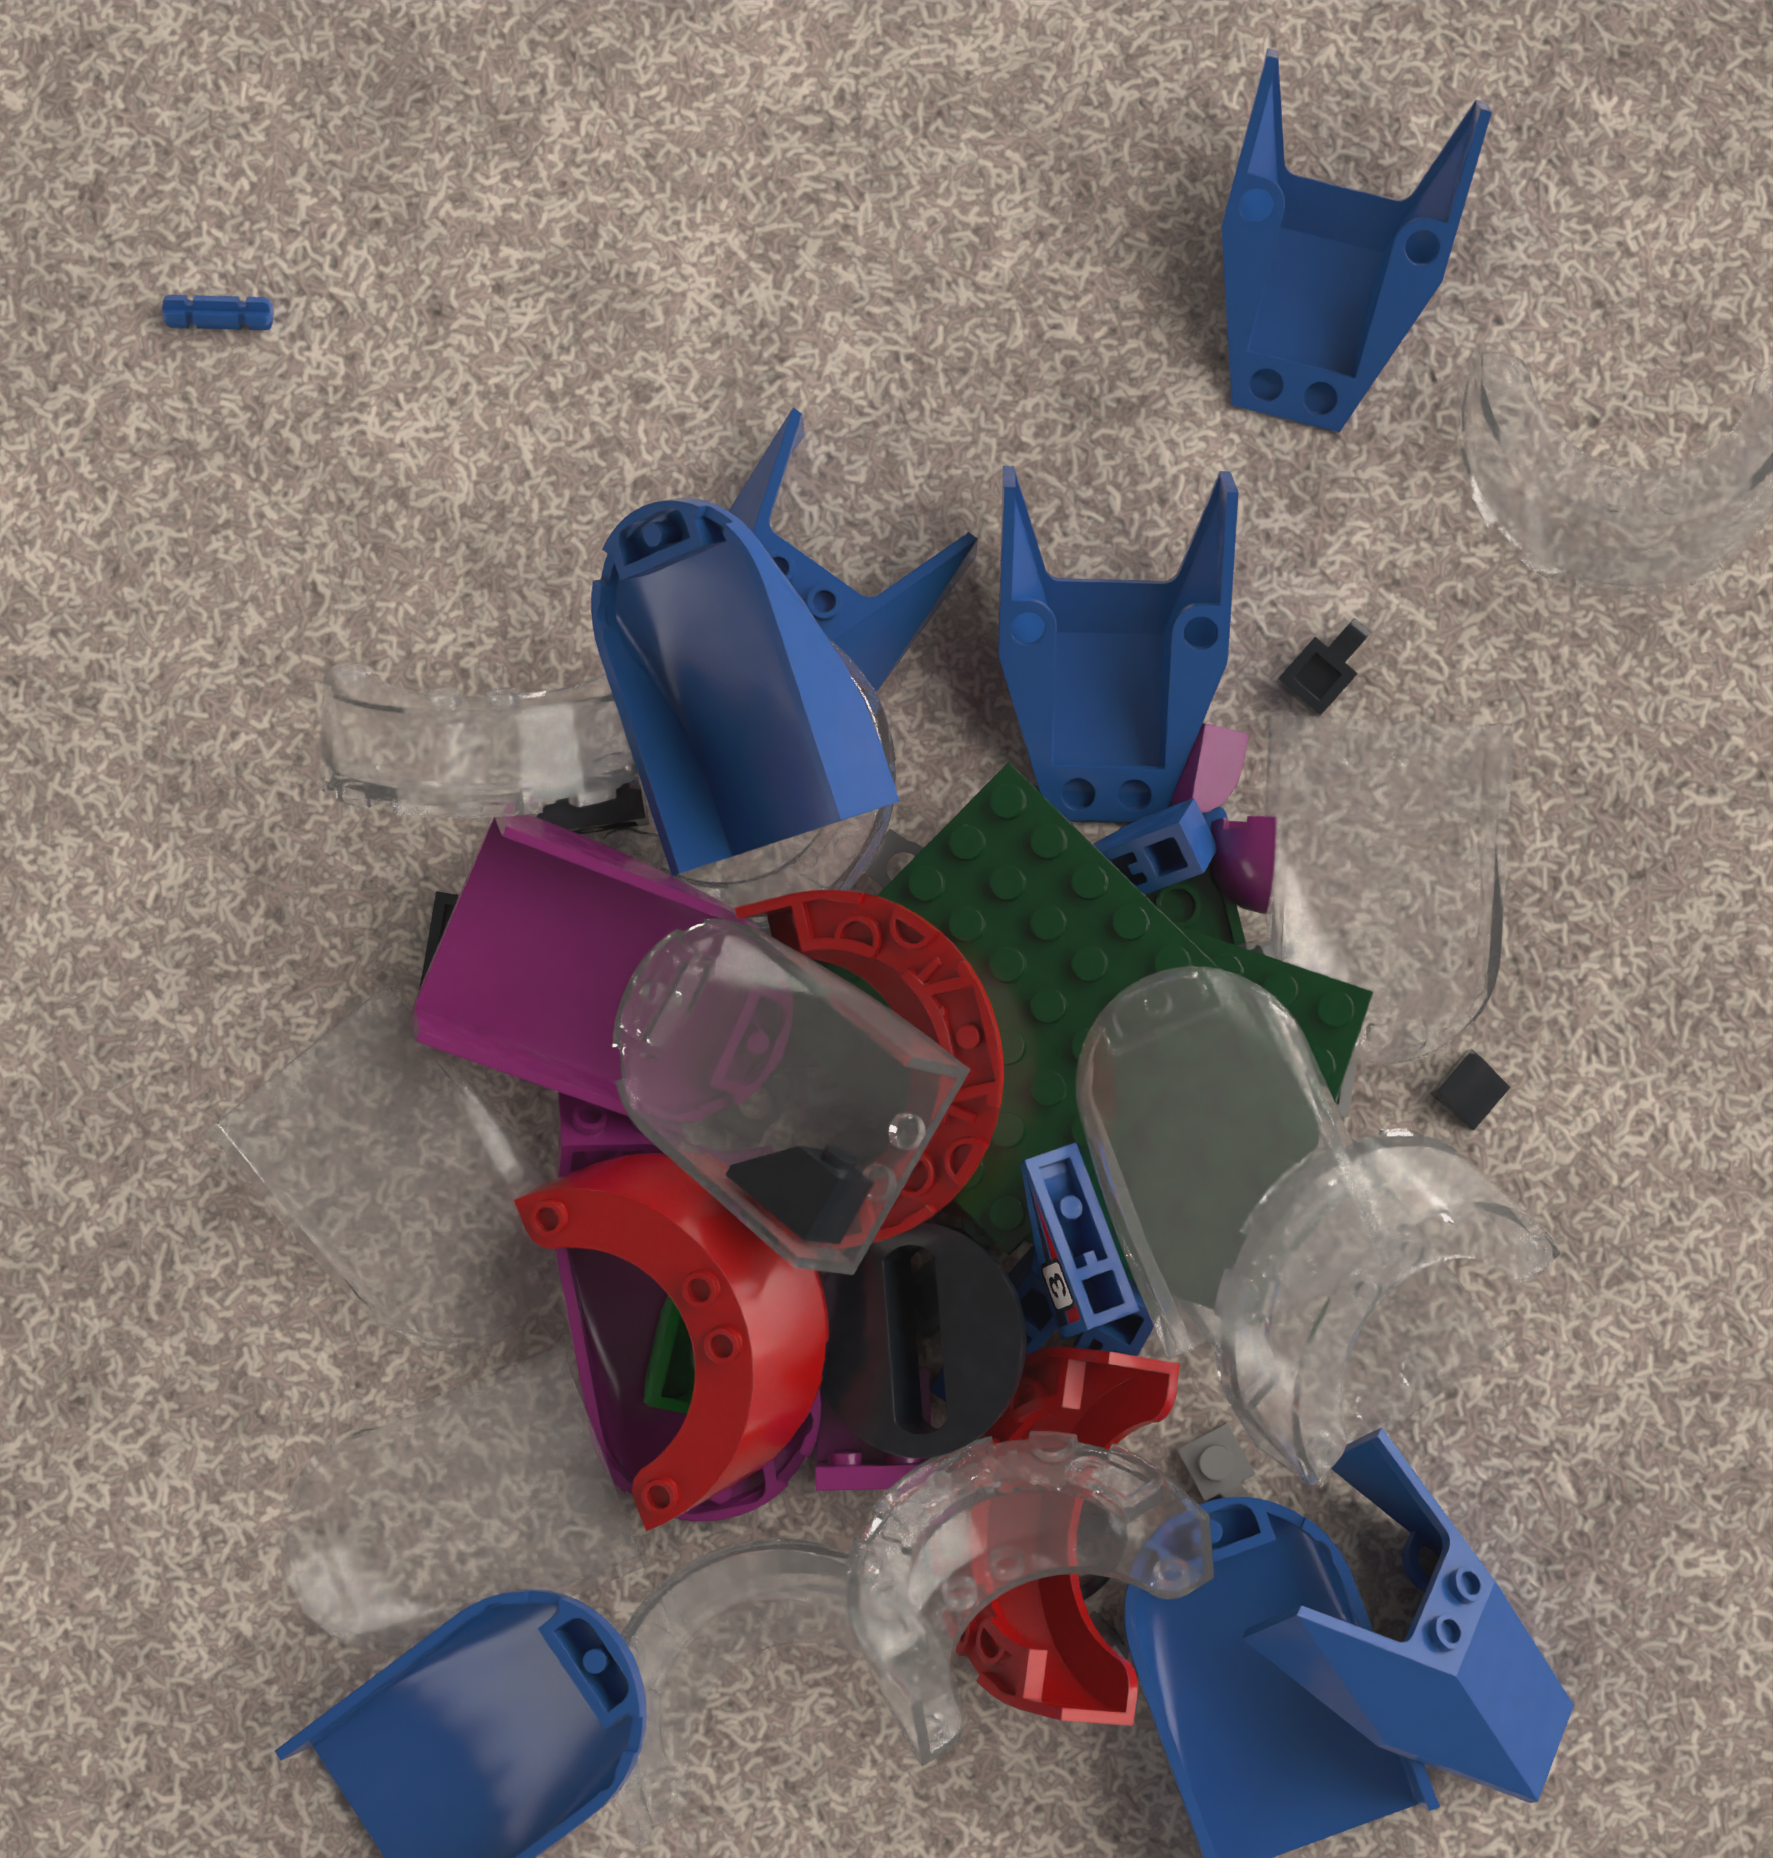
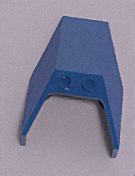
[1221,48,1492,432]
[729,408,978,700]
[998,466,1239,822]
[1242,1427,1574,1803]

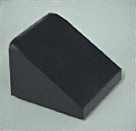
[1430,1049,1511,1130]

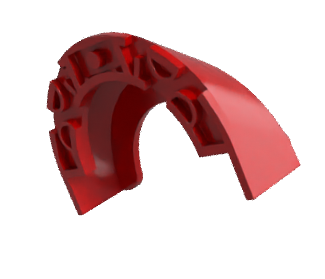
[734,889,1004,1256]
[513,1153,829,1532]
[932,1347,1180,1726]

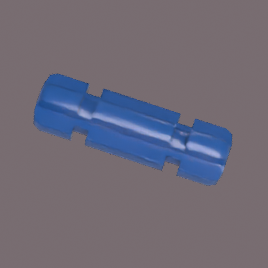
[162,295,274,330]

